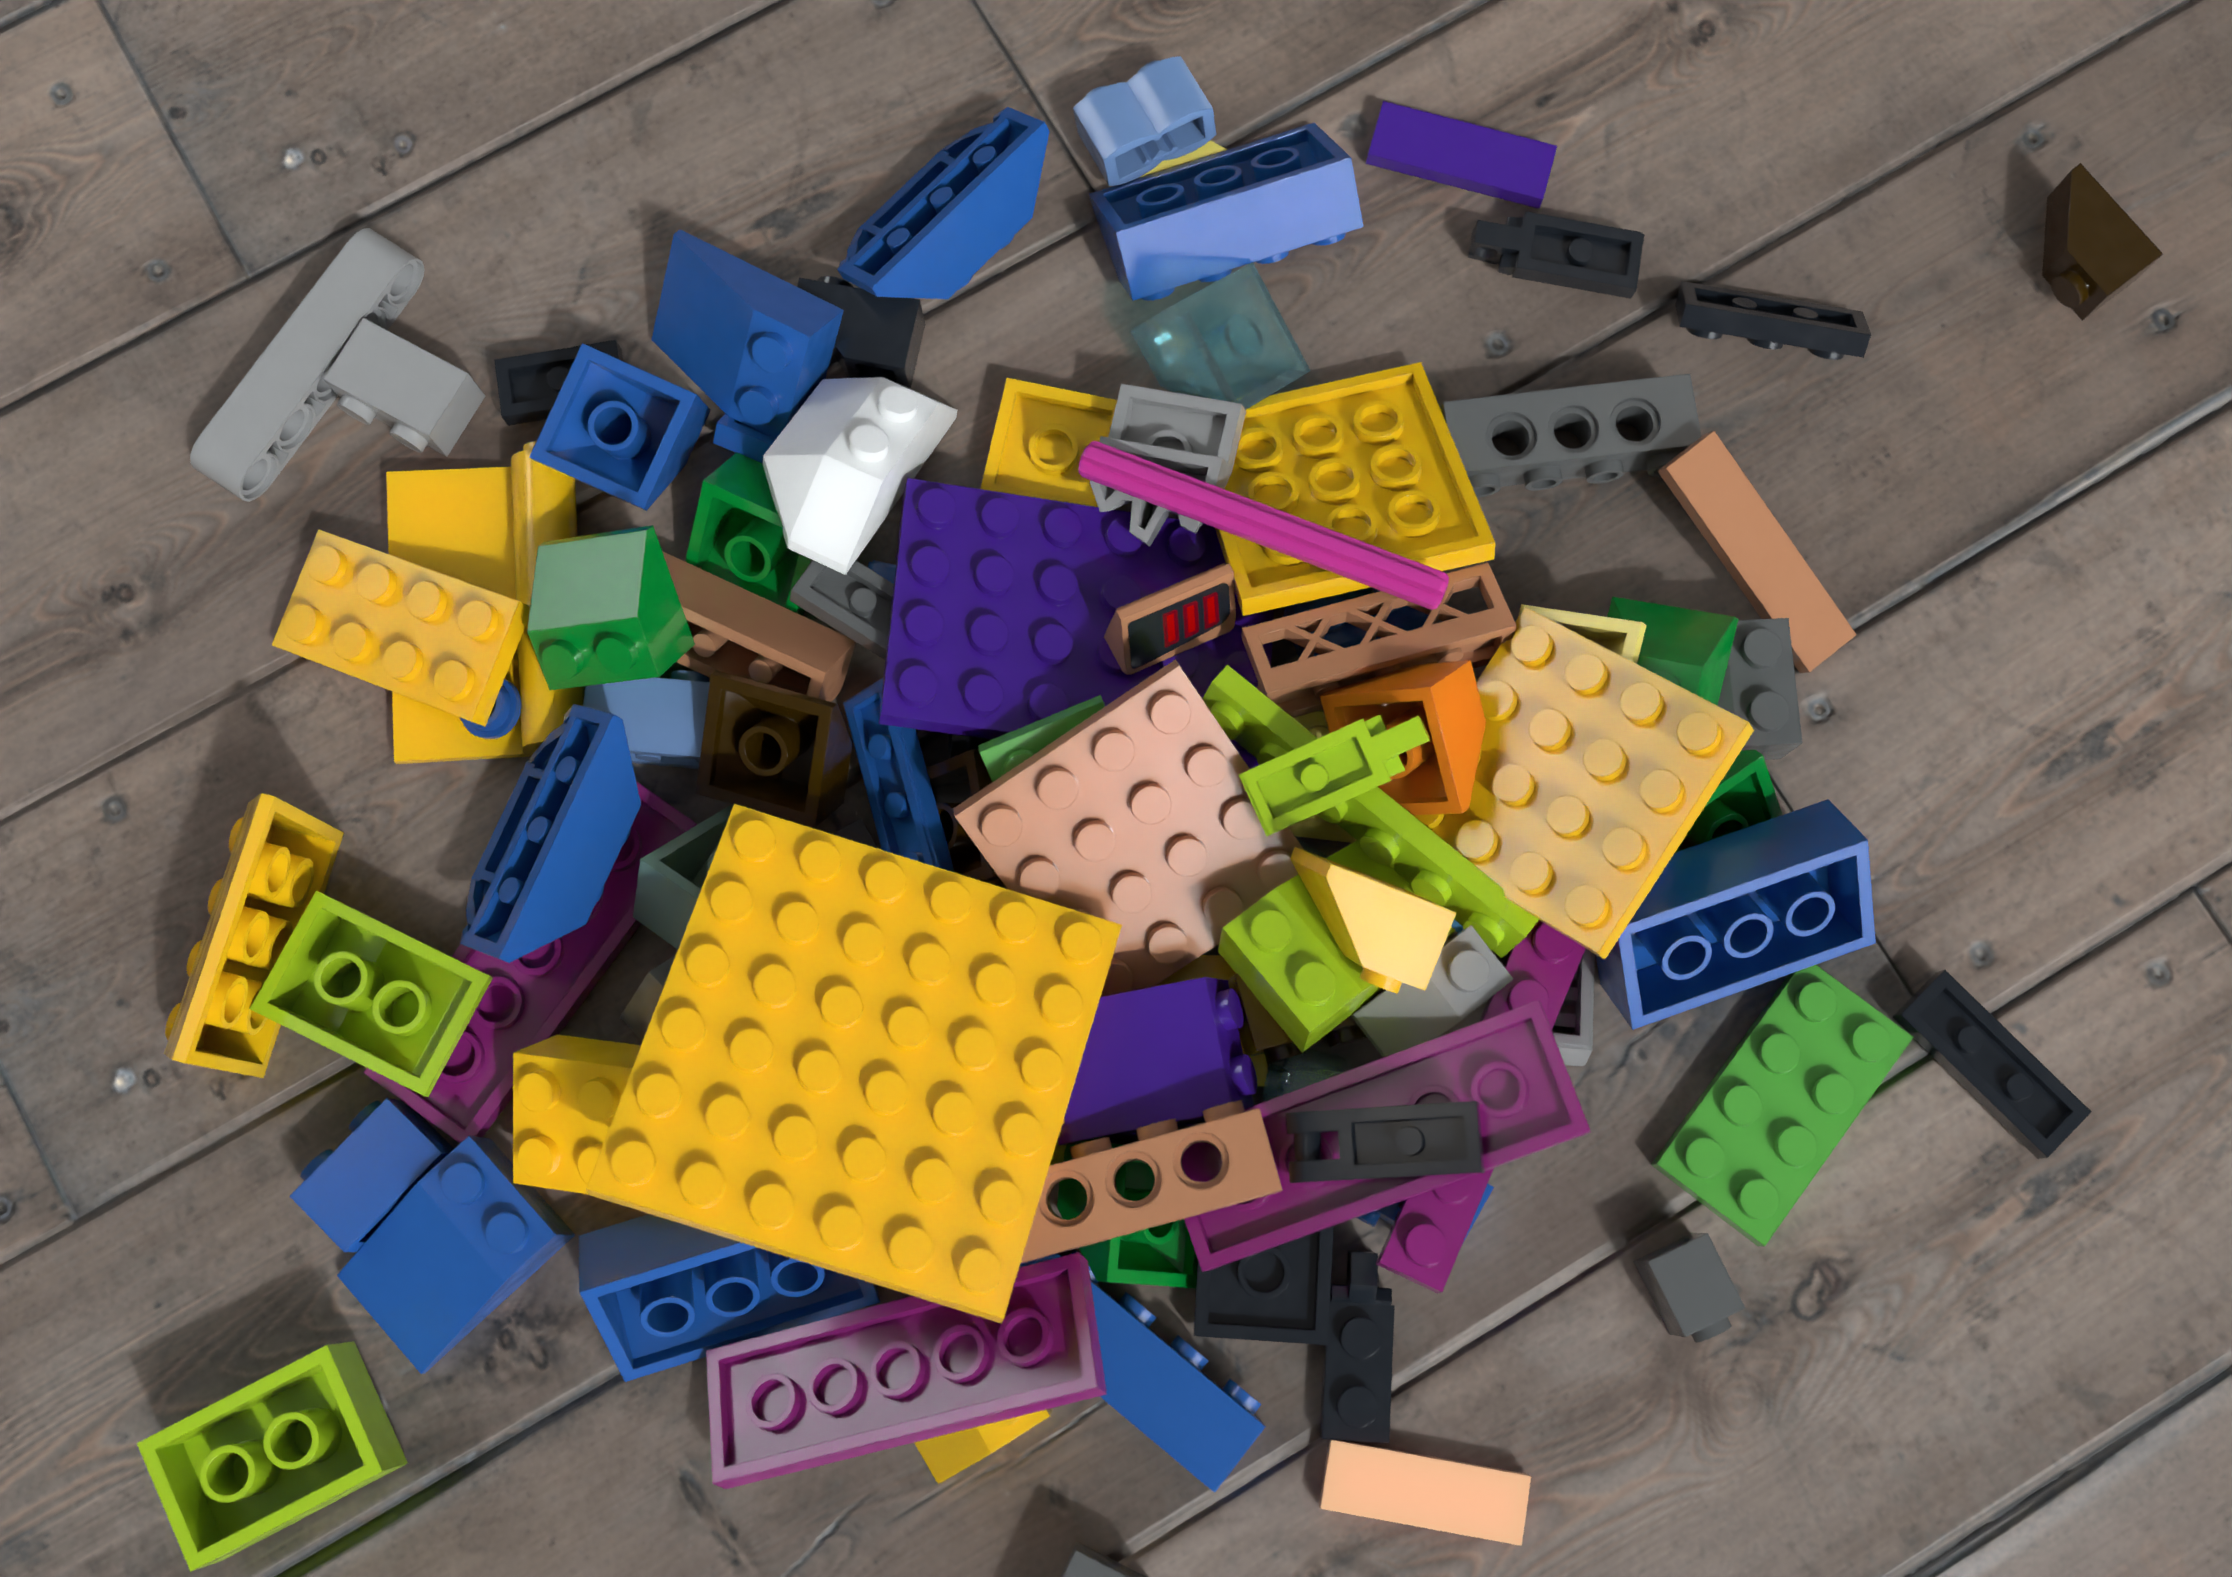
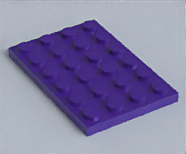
[878,478,1274,769]

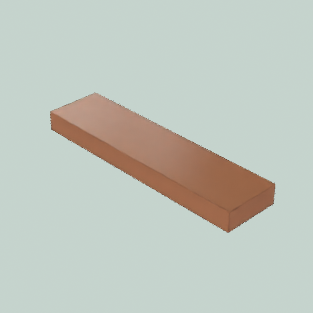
[1658,431,1857,673]

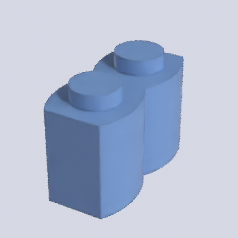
[1073,56,1216,186]

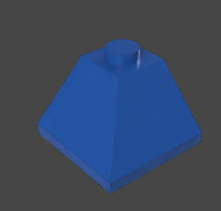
[529,343,711,511]

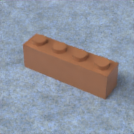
[662,551,856,702]

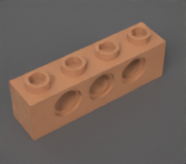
[1020,1100,1282,1264]

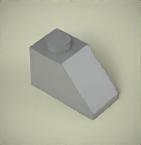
[1351,925,1513,1058]

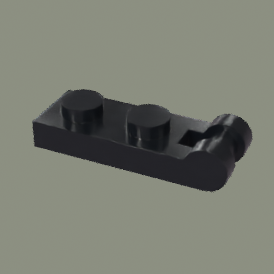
[1285,1101,1485,1183]

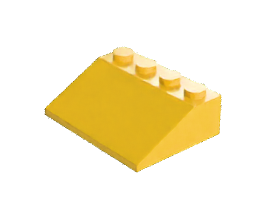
[164,793,344,1078]

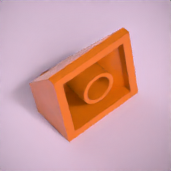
[1320,660,1486,815]

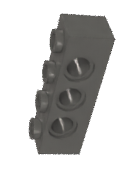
[1441,373,1702,498]

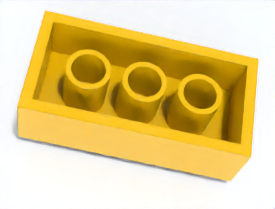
[513,1035,641,1194]

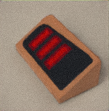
[1104,563,1236,675]

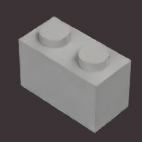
[323,318,485,457]

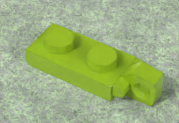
[1239,715,1430,837]

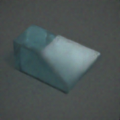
[1130,262,1311,410]

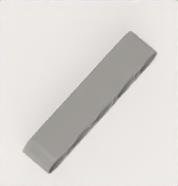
[190,228,425,502]

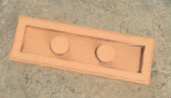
[1319,1439,1531,1546]

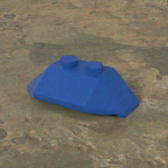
[837,107,1050,299]
[460,704,641,963]

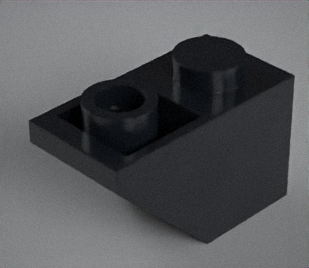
[797,276,925,389]

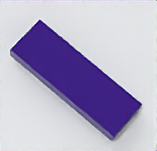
[1366,101,1557,209]

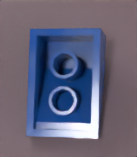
[651,229,844,439]
[337,1135,575,1374]

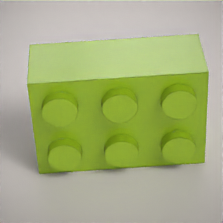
[137,1341,408,1572]

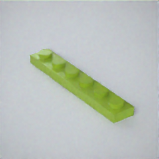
[1202,665,1539,958]

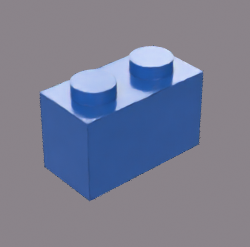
[290,1098,454,1252]

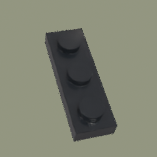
[1675,281,1871,360]
[1893,970,2092,1159]

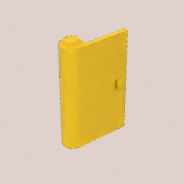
[386,441,585,764]

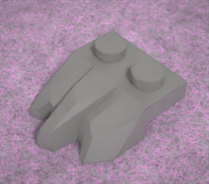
[1090,384,1246,547]

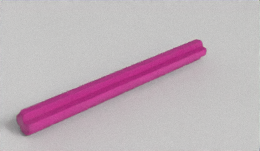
[1078,441,1449,610]

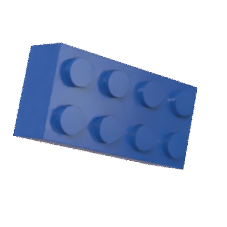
[1595,799,1876,1030]

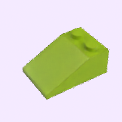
[1218,841,1455,1053]
[250,890,493,1097]

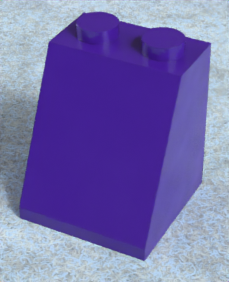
[1058,977,1257,1145]

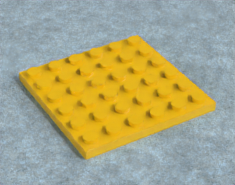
[586,804,1122,1323]

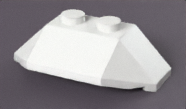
[763,377,958,575]

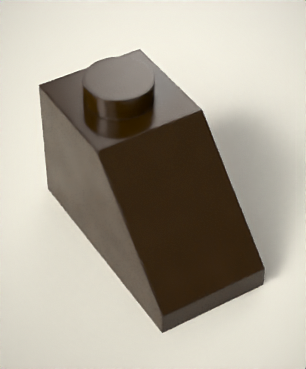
[2042,163,2163,321]

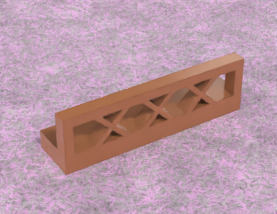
[1242,562,1516,718]

